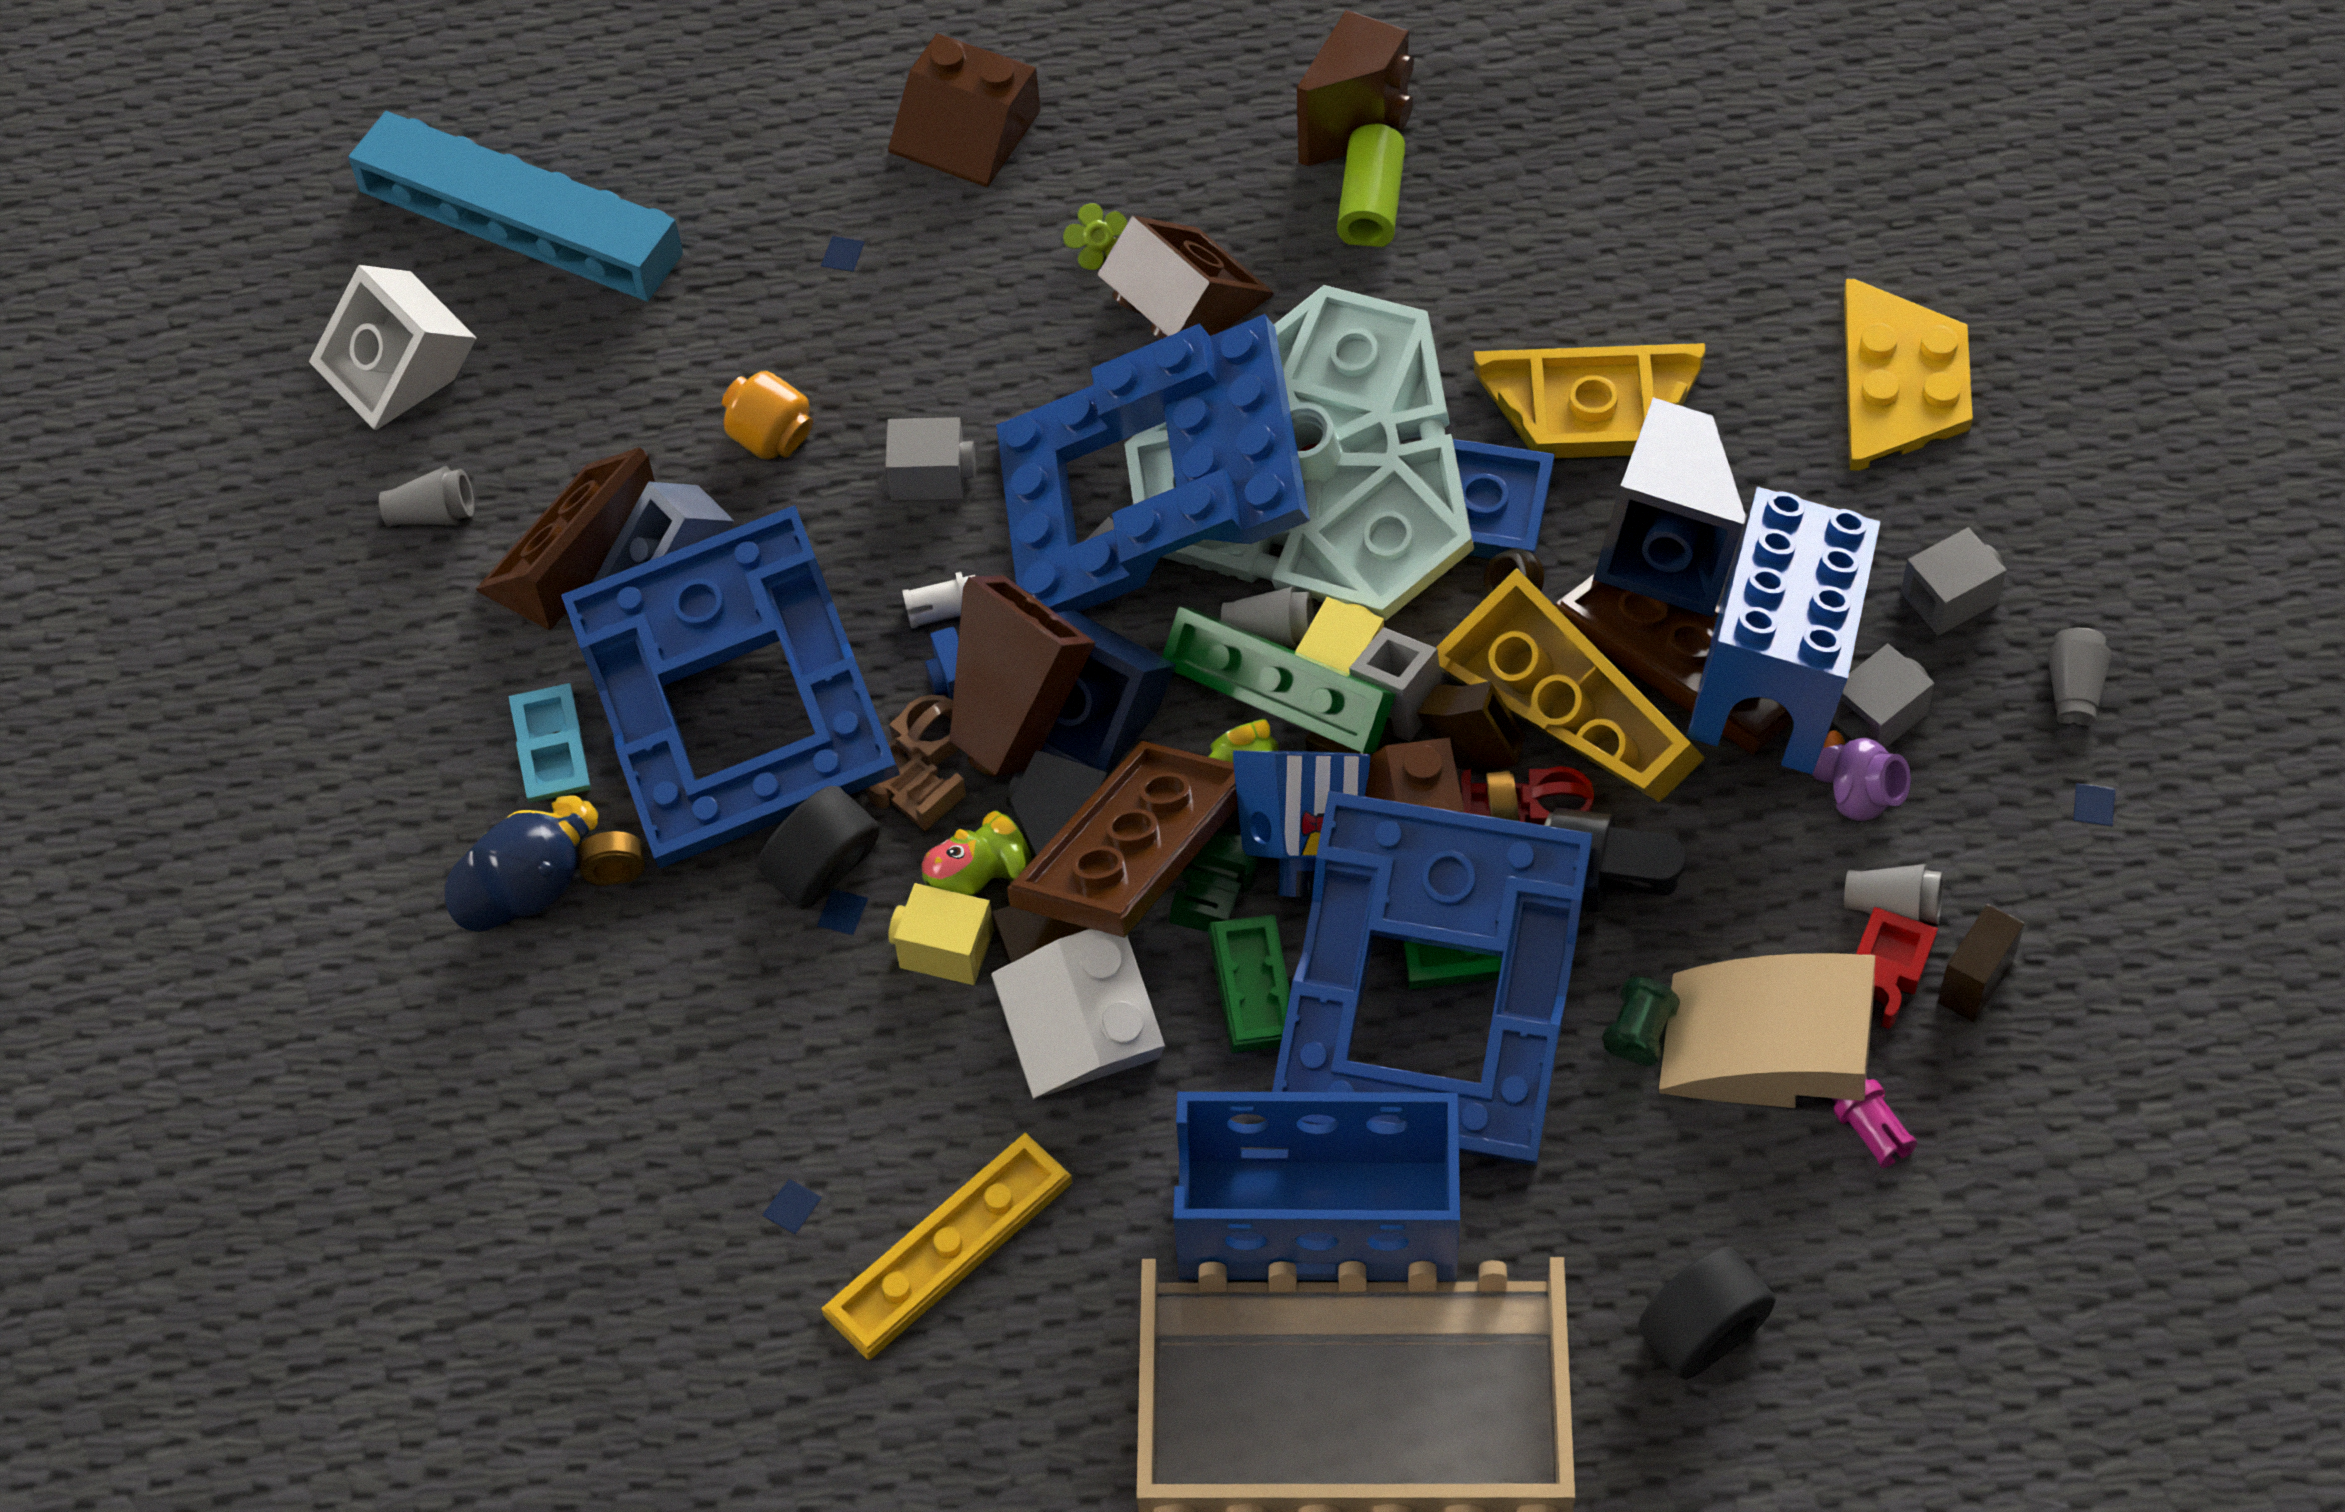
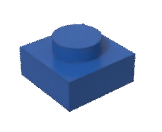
[924,626,959,700]

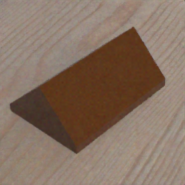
[476,447,655,631]

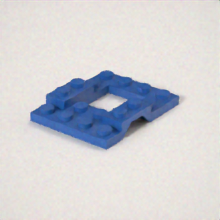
[996,314,1310,613]
[561,505,900,868]
[1272,791,1593,1166]

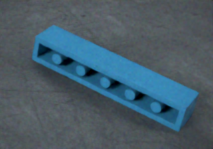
[348,111,683,302]

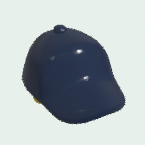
[444,795,598,932]

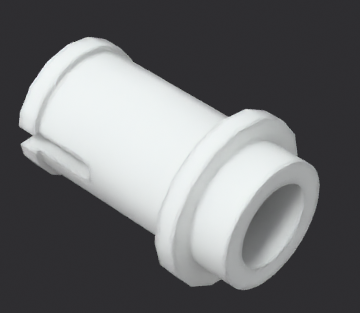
[902,572,975,629]

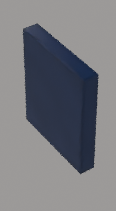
[821,236,865,272]
[2073,783,2115,826]
[817,889,868,935]
[762,1179,822,1234]

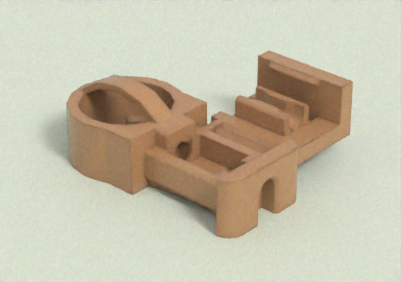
[860,694,966,831]

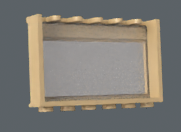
[1137,1257,1575,1512]

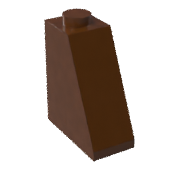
[950,575,1096,777]

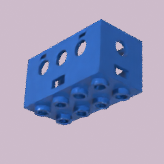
[1686,487,1880,775]
[1173,1092,1460,1281]

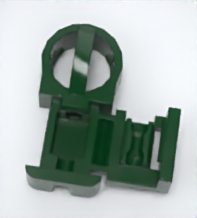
[1169,829,1263,932]

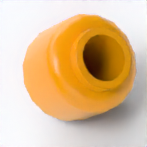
[721,371,813,460]

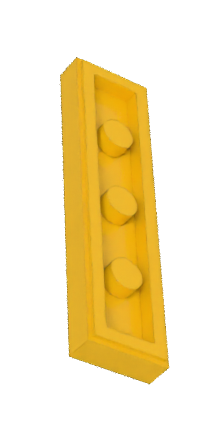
[821,1133,1072,1361]

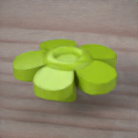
[1063,203,1127,270]

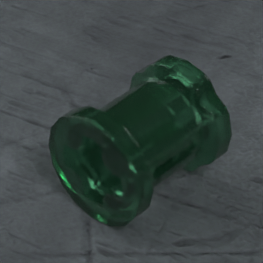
[1602,977,1680,1066]

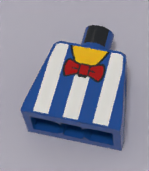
[1233,750,1370,897]

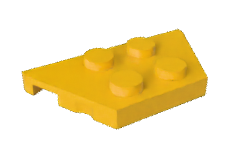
[1844,279,1973,471]
[1473,343,1705,458]

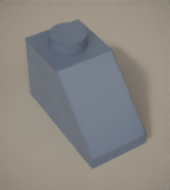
[593,482,734,582]

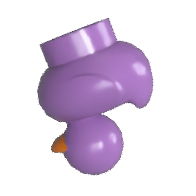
[1811,730,1911,821]

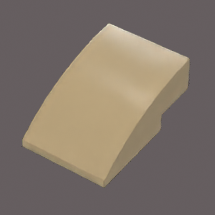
[1659,953,1875,1108]

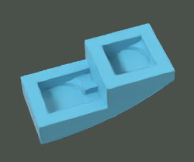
[508,683,591,803]

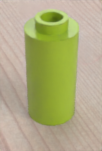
[1337,123,1406,247]

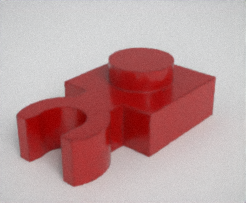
[1856,907,1938,1029]

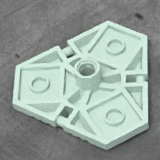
[1124,285,1474,621]

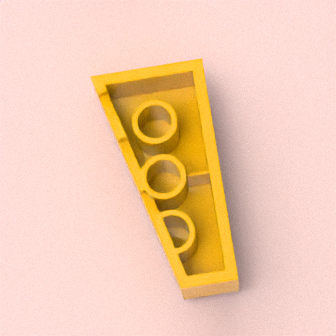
[1436,568,1705,802]

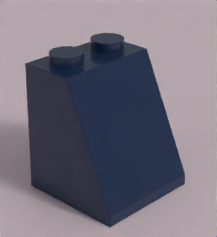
[1593,397,1746,618]

